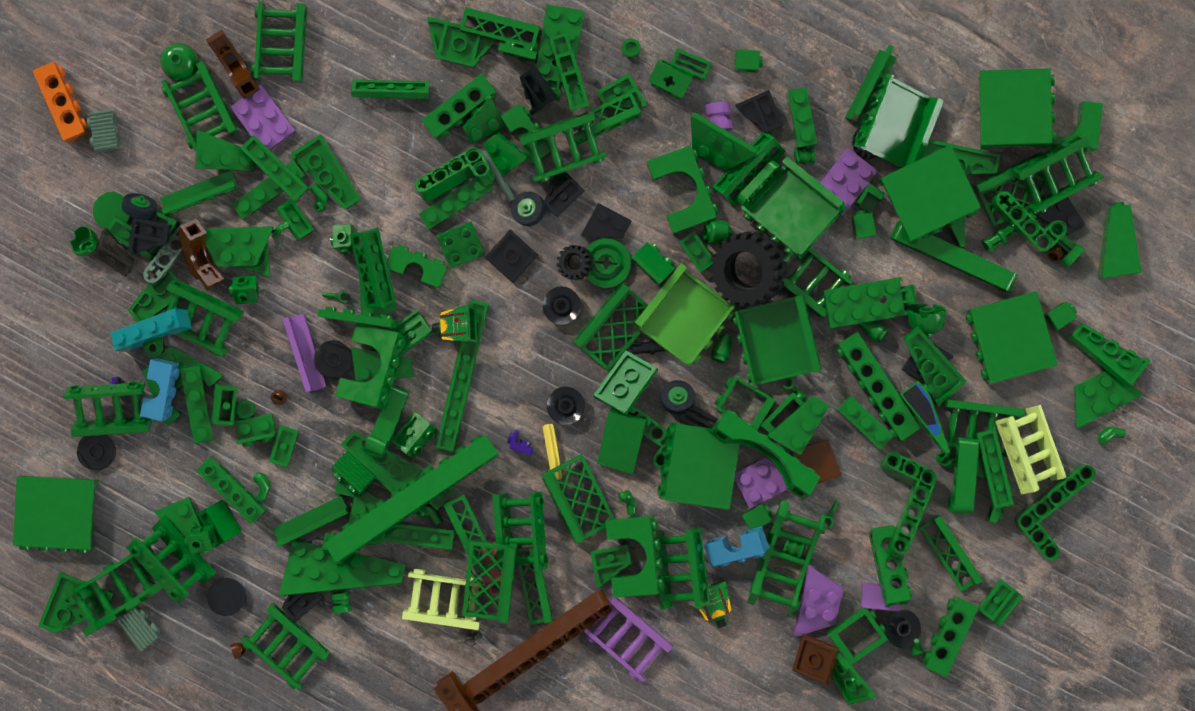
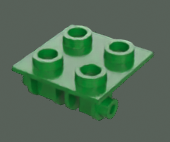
[436,221,485,269]

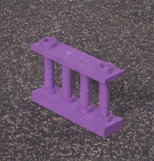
[584,597,673,682]

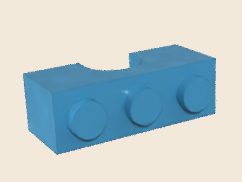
[140,358,180,421]
[704,526,769,568]

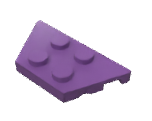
[794,565,843,636]

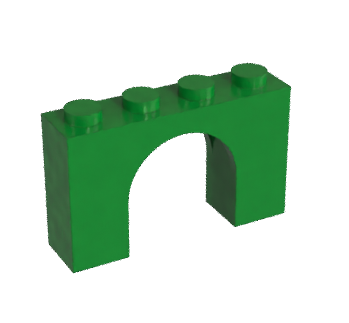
[1028,101,1103,154]
[646,145,718,234]
[335,323,405,410]
[605,515,665,598]

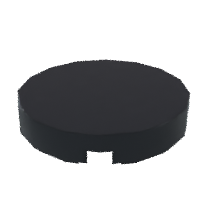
[314,340,352,379]
[77,435,116,470]
[207,577,246,616]

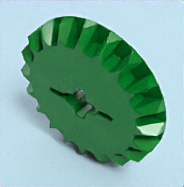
[581,238,631,288]

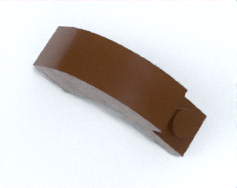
[206,30,260,99]
[179,219,224,290]

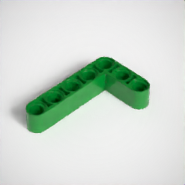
[880,452,937,558]
[1015,464,1096,561]

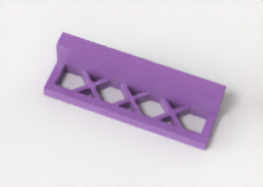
[283,314,327,392]

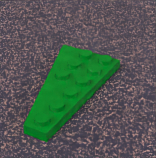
[279,540,406,597]

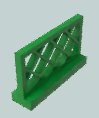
[845,44,897,126]
[972,152,1060,227]
[573,283,648,371]
[540,454,614,544]
[462,540,517,623]

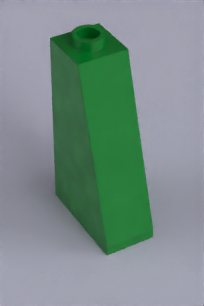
[1098,202,1141,279]

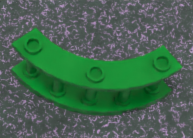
[747,500,827,617]
[61,539,181,637]

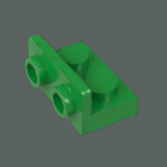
[498,35,540,63]
[391,411,437,458]
[234,414,277,447]

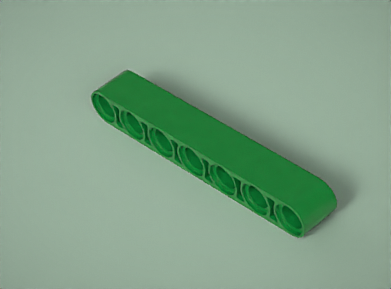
[890,220,1018,293]

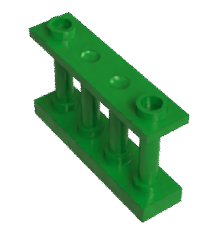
[251,1,307,83]
[161,61,239,150]
[519,111,607,183]
[1012,134,1104,214]
[782,248,853,318]
[166,279,245,356]
[64,381,152,437]
[944,399,1025,457]
[492,491,549,572]
[126,516,216,605]
[657,527,710,610]
[240,603,332,690]

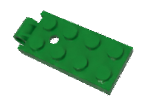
[536,4,584,102]
[822,277,918,329]

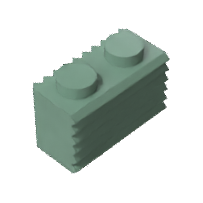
[87,109,121,153]
[116,606,162,652]

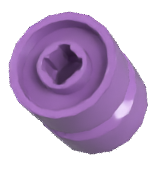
[705,101,733,131]

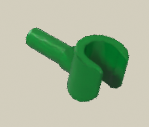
[322,291,349,303]
[783,378,807,398]
[825,501,839,527]
[910,638,924,657]

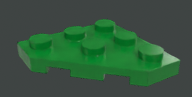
[38,572,115,633]

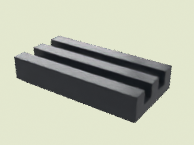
[680,405,718,428]

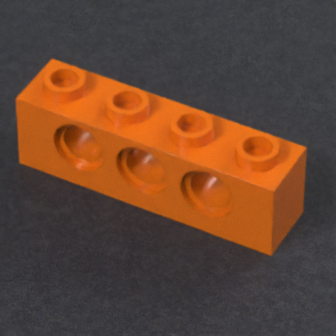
[33,61,89,143]

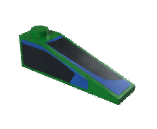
[900,381,950,458]

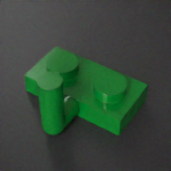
[271,199,314,241]

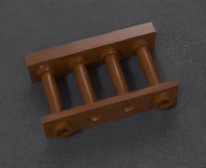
[433,671,480,711]

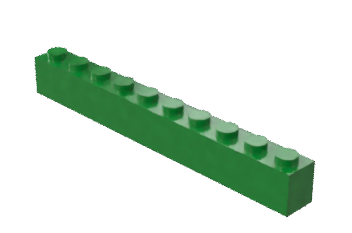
[324,435,499,564]

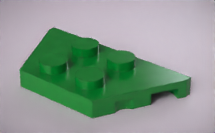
[427,17,500,68]
[691,112,758,171]
[204,226,274,267]
[1074,370,1143,428]

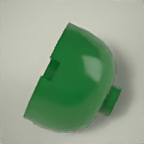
[160,43,200,82]
[908,304,946,337]

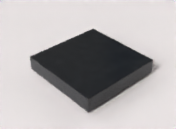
[485,229,538,283]

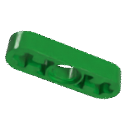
[737,160,782,208]

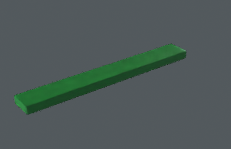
[435,299,489,453]

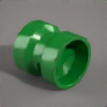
[331,591,352,614]

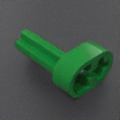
[1052,226,1085,269]

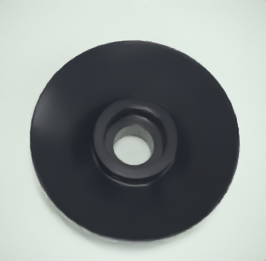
[542,286,581,325]
[547,387,585,425]
[885,610,921,648]

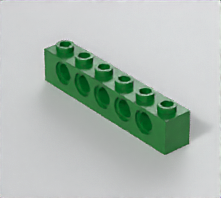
[836,332,921,441]

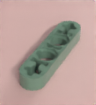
[143,221,190,285]

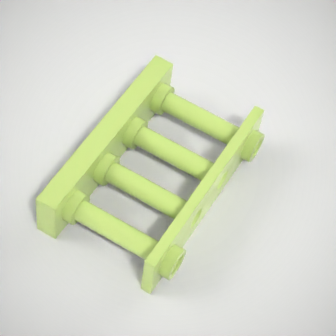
[995,405,1066,494]
[402,569,486,630]

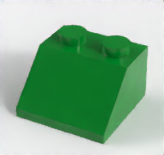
[631,242,675,286]

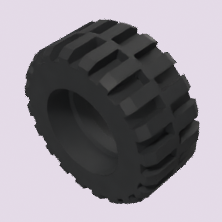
[710,231,787,308]

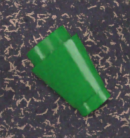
[859,321,888,343]
[711,334,732,363]

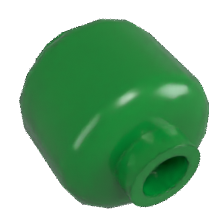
[703,220,733,245]

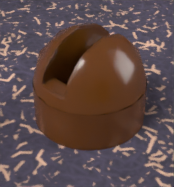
[1046,245,1064,262]
[271,390,287,405]
[230,642,246,659]

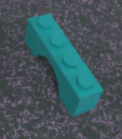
[110,308,192,352]

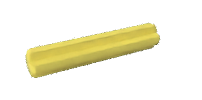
[543,424,563,480]

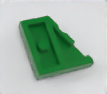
[590,544,631,588]

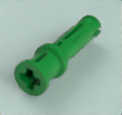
[981,211,1037,254]

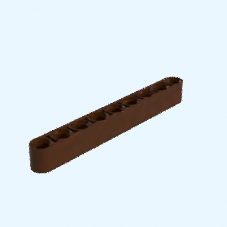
[463,591,613,704]

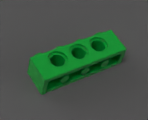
[421,73,497,140]
[196,456,268,524]
[868,525,912,608]
[922,595,979,677]

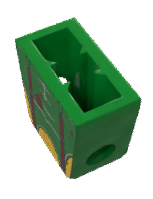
[432,305,477,344]
[690,580,731,629]

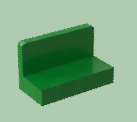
[197,500,241,547]

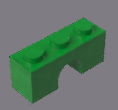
[786,87,817,150]
[500,103,551,166]
[387,244,448,288]
[835,396,893,449]

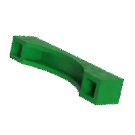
[710,410,821,500]

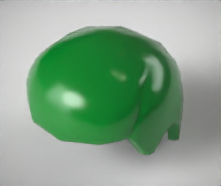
[70,226,99,257]

